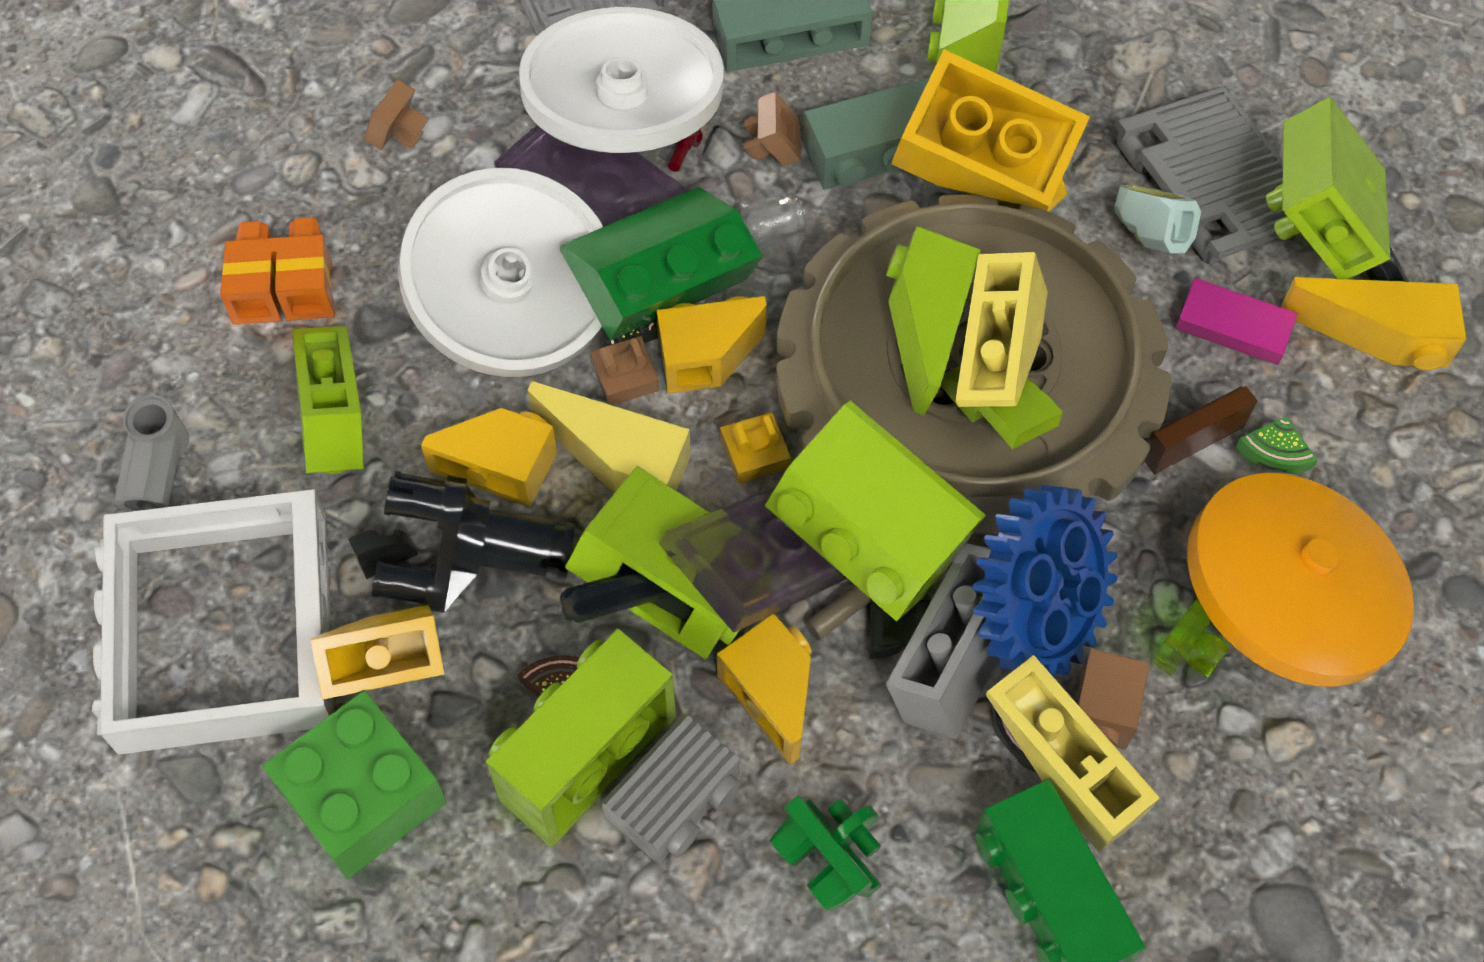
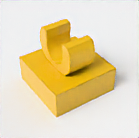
[720,412,791,484]

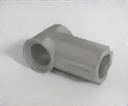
[114,394,189,512]

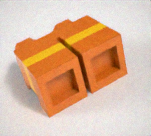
[220,217,335,325]

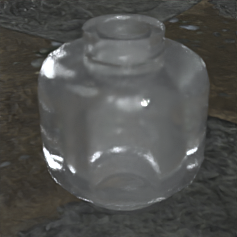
[732,186,807,262]

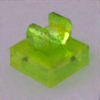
[1152,599,1230,678]

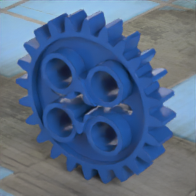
[973,484,1118,677]

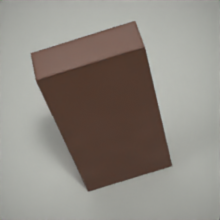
[1145,386,1258,475]

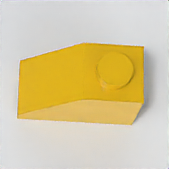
[421,408,558,508]
[310,605,444,700]
[717,613,812,765]

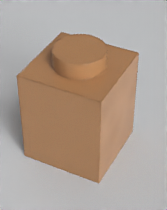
[1074,648,1150,750]

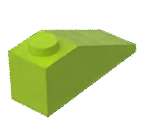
[886,226,981,416]
[292,326,364,474]

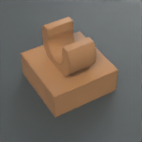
[364,79,428,150]
[743,92,801,166]
[590,336,659,405]

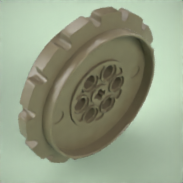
[776,195,1171,546]

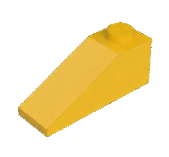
[1280,277,1466,370]

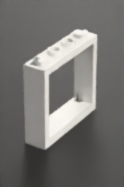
[92,489,335,755]

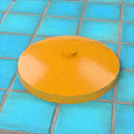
[1187,473,1414,687]

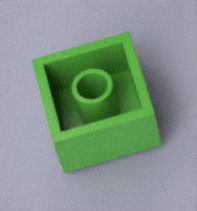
[262,690,447,880]

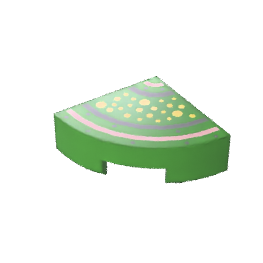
[1235,417,1318,474]

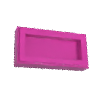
[1175,278,1298,365]

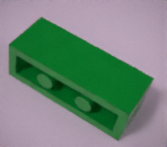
[975,778,1146,962]

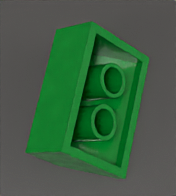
[560,187,763,341]

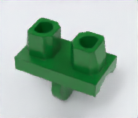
[770,795,882,911]

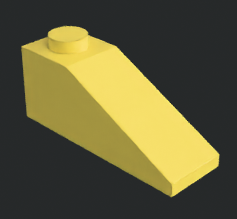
[955,252,1048,407]
[527,381,691,494]
[986,655,1160,853]

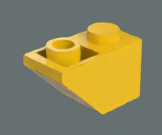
[657,296,767,394]

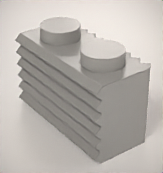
[601,713,741,864]

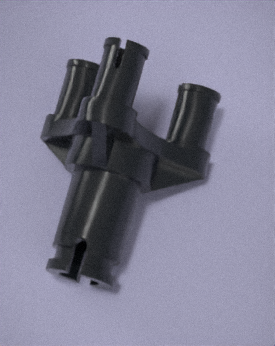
[372,471,575,613]

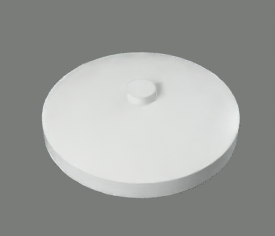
[519,7,724,153]
[398,168,604,377]

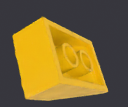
[891,49,1090,210]

